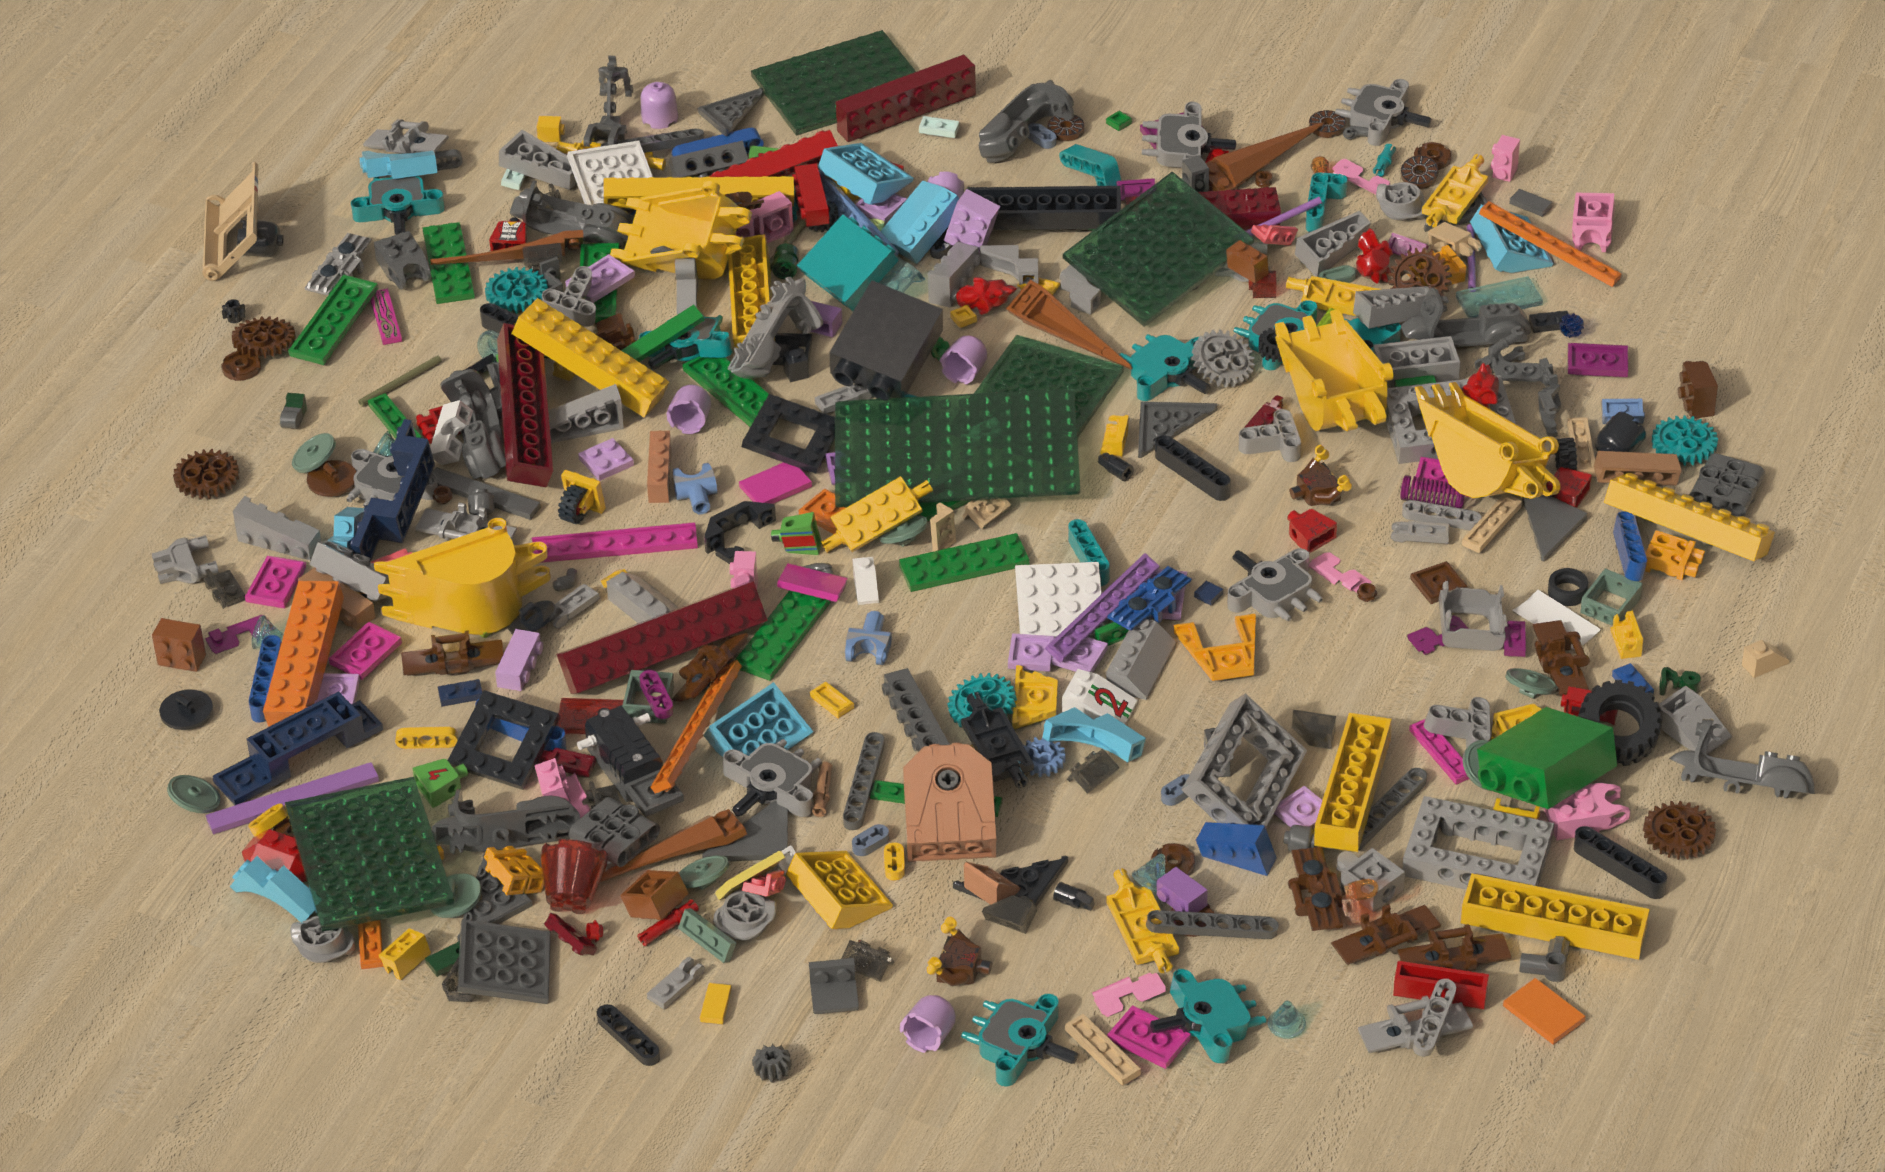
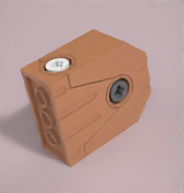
[903,743,996,862]

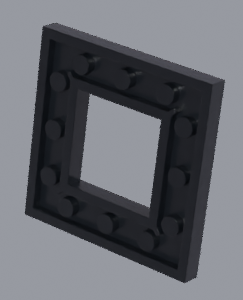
[741,394,843,474]
[448,690,561,790]

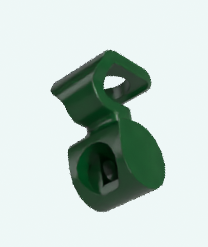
[1659,667,1701,696]

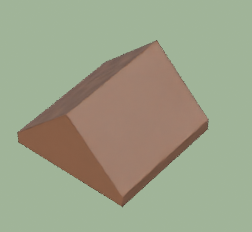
[964,862,1020,909]

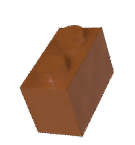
[1226,240,1269,283]

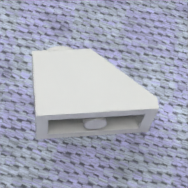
[853,557,879,605]

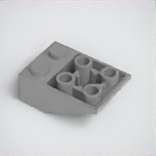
[1659,686,1732,755]

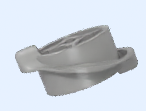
[1376,182,1426,220]
[713,891,777,940]
[290,914,355,963]

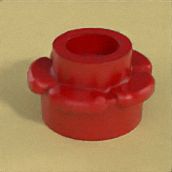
[586,920,603,942]

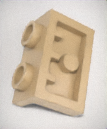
[962,487,1011,529]
[930,503,956,551]

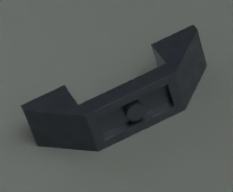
[704,501,776,554]

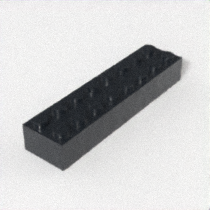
[968,186,1121,230]

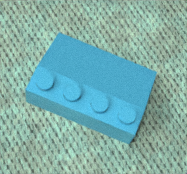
[818,143,914,205]
[880,181,959,264]
[1470,204,1554,273]
[703,682,813,757]

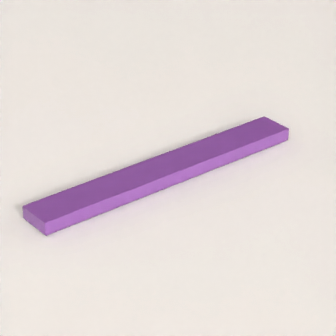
[1045,553,1160,663]
[206,762,379,834]

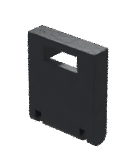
[772,333,812,365]

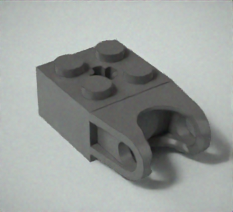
[374,231,431,290]

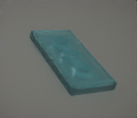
[1456,276,1543,318]

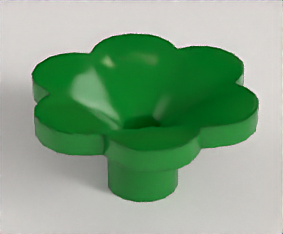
[931,337,950,362]

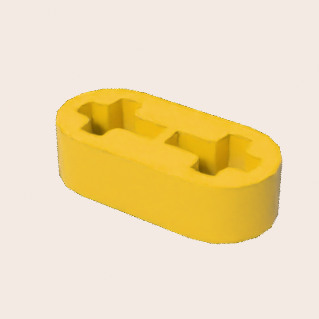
[248,804,288,836]
[884,842,905,881]

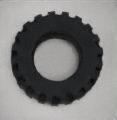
[1578,680,1663,766]

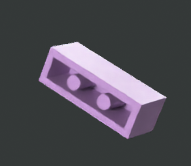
[495,629,543,691]

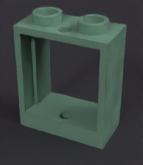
[1580,568,1643,626]
[622,670,674,724]

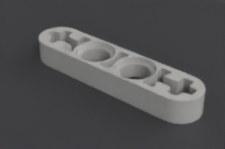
[1402,500,1481,531]
[1413,979,1456,1057]

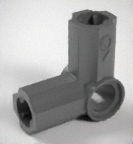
[1520,936,1570,982]

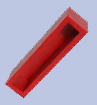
[792,163,829,227]
[1393,961,1489,1009]

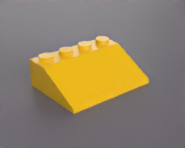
[786,851,893,929]

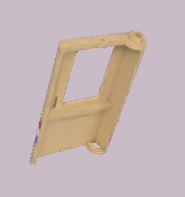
[203,162,259,281]

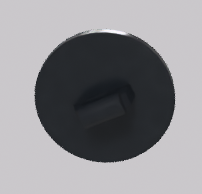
[508,600,557,635]
[159,689,213,730]

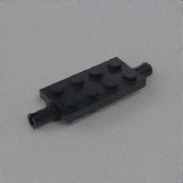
[961,692,1034,788]

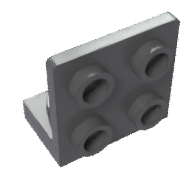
[809,958,859,1014]

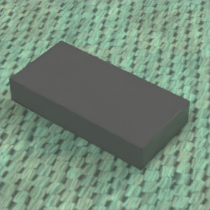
[1509,189,1552,217]

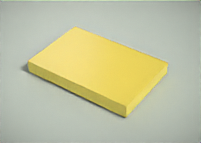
[715,851,785,900]

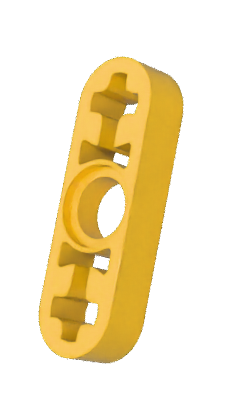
[395,727,458,749]

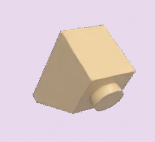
[1742,640,1790,678]

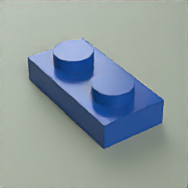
[1612,663,1654,695]

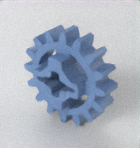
[1023,737,1066,777]

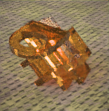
[1342,879,1379,923]

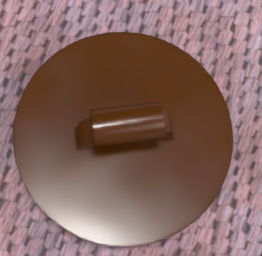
[307,460,356,497]

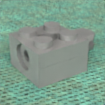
[1337,848,1405,912]

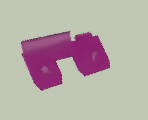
[205,615,272,654]
[1407,615,1469,655]

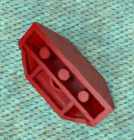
[242,829,328,882]

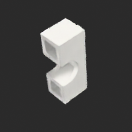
[430,400,473,465]

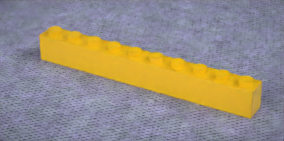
[604,176,794,208]

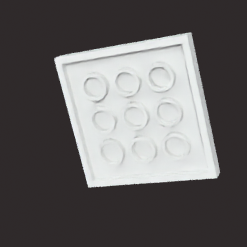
[567,141,653,210]
[1015,562,1104,639]

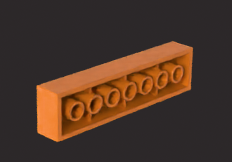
[263,581,344,727]

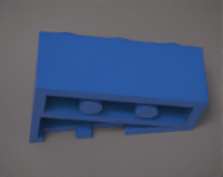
[1196,822,1277,876]

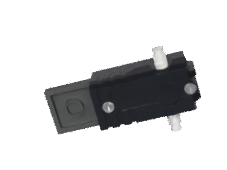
[577,705,684,817]

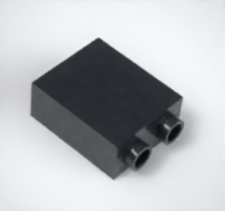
[829,280,943,403]

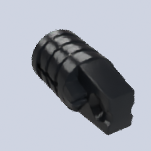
[1097,453,1134,482]
[1053,882,1095,911]

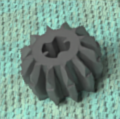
[752,1043,792,1083]

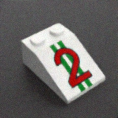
[1062,669,1137,725]

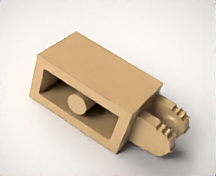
[1428,222,1482,258]

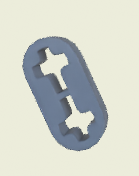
[1028,123,1056,149]
[1161,774,1190,806]
[852,824,889,856]

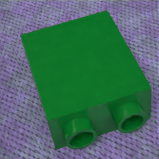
[1477,707,1617,809]

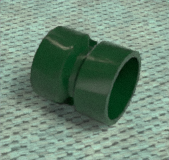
[772,243,799,280]

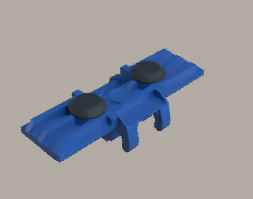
[1107,566,1192,631]

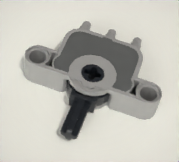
[1335,79,1431,146]
[1142,101,1236,168]
[346,449,438,508]
[1227,548,1323,621]
[723,739,822,817]

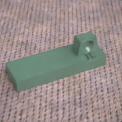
[678,908,736,963]

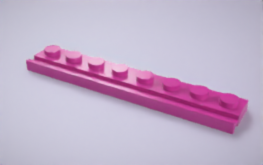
[532,522,698,563]

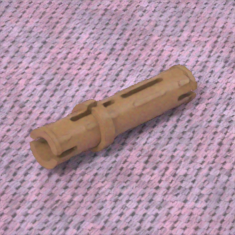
[812,762,833,817]

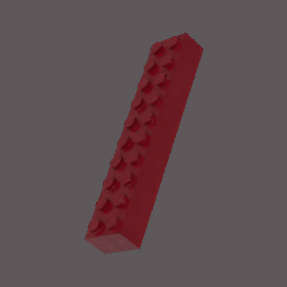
[497,323,553,488]
[556,581,768,694]

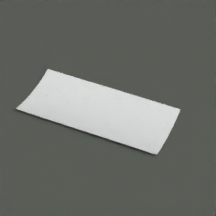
[1512,590,1600,650]

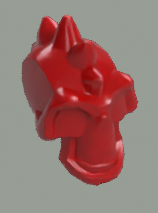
[1356,228,1393,284]
[956,277,1017,315]
[1461,363,1499,409]

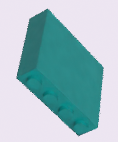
[797,215,899,312]

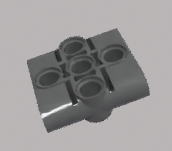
[1689,453,1765,517]
[569,797,660,867]

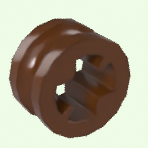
[1255,171,1272,188]

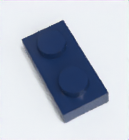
[437,679,482,707]

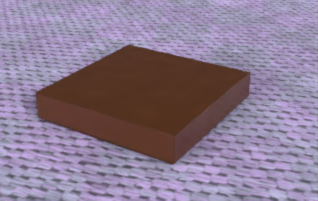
[1410,561,1468,604]

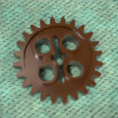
[1388,247,1452,297]
[231,316,296,358]
[173,449,240,500]
[1643,801,1716,860]

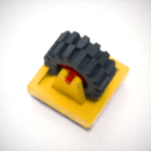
[558,470,606,525]

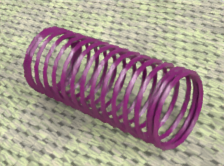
[1400,475,1465,509]

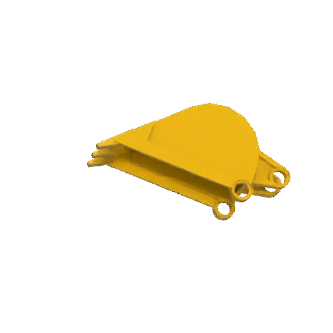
[610,180,753,279]
[1275,309,1393,431]
[1415,382,1560,499]
[374,518,551,635]

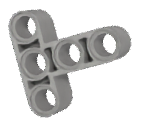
[675,258,698,315]
[542,266,596,327]
[1239,409,1301,462]
[1424,697,1491,748]

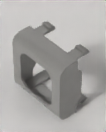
[1439,581,1507,651]

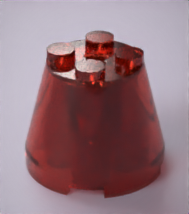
[540,839,608,914]

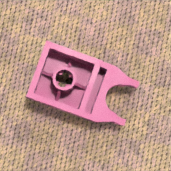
[735,191,793,244]
[1572,193,1615,252]
[1544,783,1630,841]

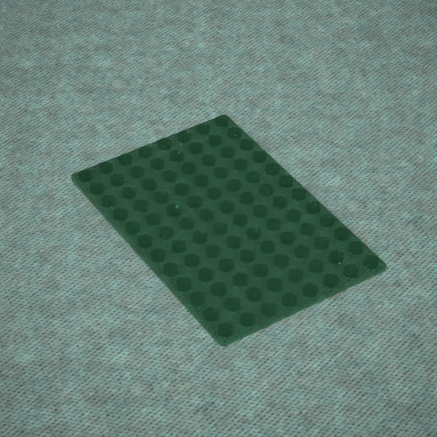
[835,388,1081,508]

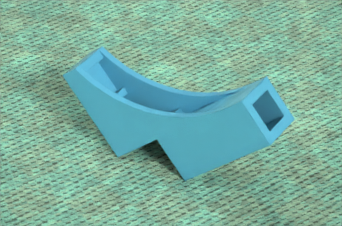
[359,151,437,179]
[328,507,364,555]
[1042,707,1146,762]
[230,856,323,922]

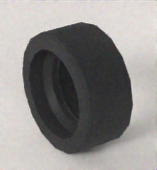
[1548,568,1589,606]

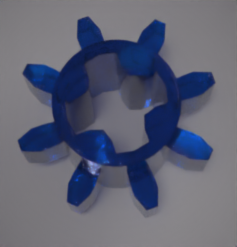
[1559,313,1584,338]

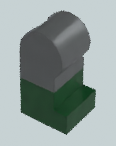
[280,393,307,429]

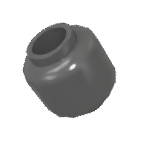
[468,489,495,518]
[1284,825,1316,852]

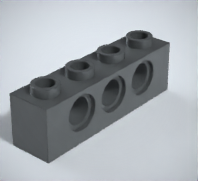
[669,140,748,178]

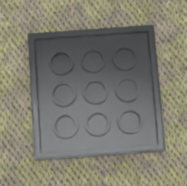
[457,919,551,1004]

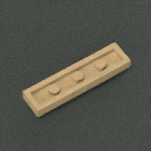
[1567,417,1596,477]
[1462,493,1522,553]
[1065,1014,1141,1086]

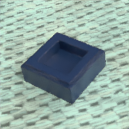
[1194,581,1223,606]

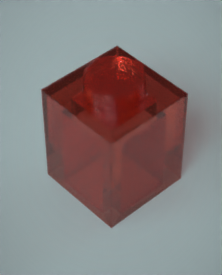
[1248,271,1277,298]

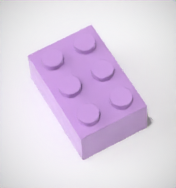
[944,189,1000,255]

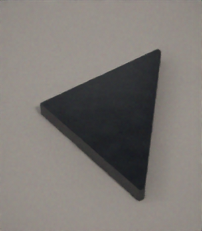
[953,855,1068,918]

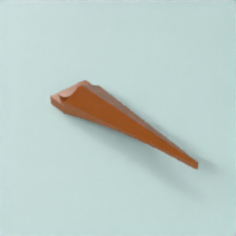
[1206,122,1324,191]
[430,230,584,265]
[1006,279,1132,369]
[576,809,747,891]

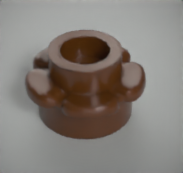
[432,486,452,504]
[1357,583,1377,602]

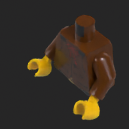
[1289,445,1352,506]
[927,916,992,987]

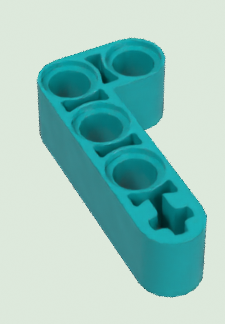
[1059,144,1121,186]
[1306,172,1347,232]
[1068,519,1110,586]

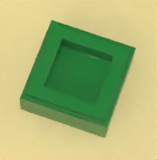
[1106,111,1132,131]

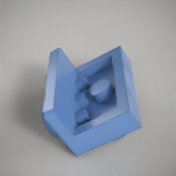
[1601,398,1645,425]

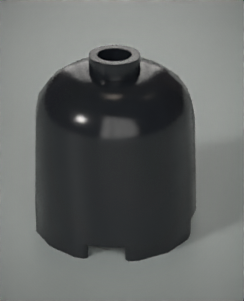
[237,217,284,257]
[1595,412,1646,452]

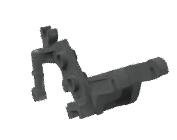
[583,55,633,147]
[1474,326,1561,437]

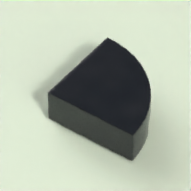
[715,546,744,564]

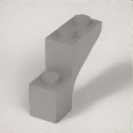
[980,245,1038,288]
[1060,253,1101,315]

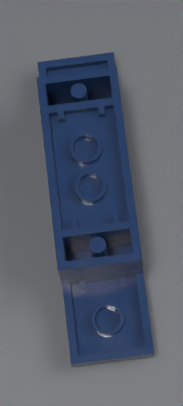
[350,419,435,562]
[212,691,383,806]

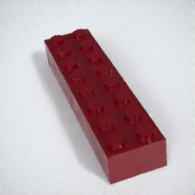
[836,54,976,142]
[1125,187,1281,236]

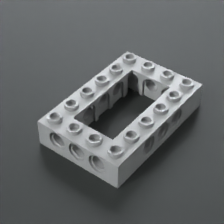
[1385,375,1516,464]
[1181,693,1307,827]
[1402,796,1554,890]

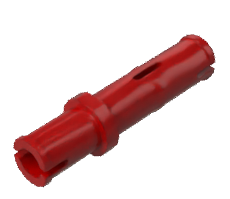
[637,899,699,946]

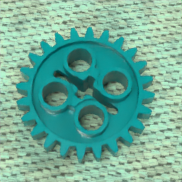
[485,267,548,314]
[1651,415,1718,466]
[947,673,1017,727]

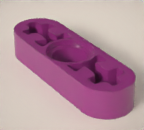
[639,670,673,719]

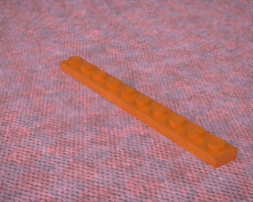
[651,660,742,794]

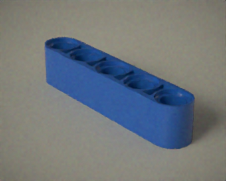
[671,127,764,168]
[1613,511,1647,581]
[249,635,281,723]
[475,699,567,751]

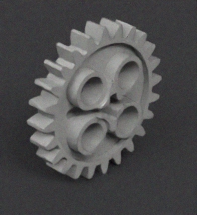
[1191,329,1255,388]

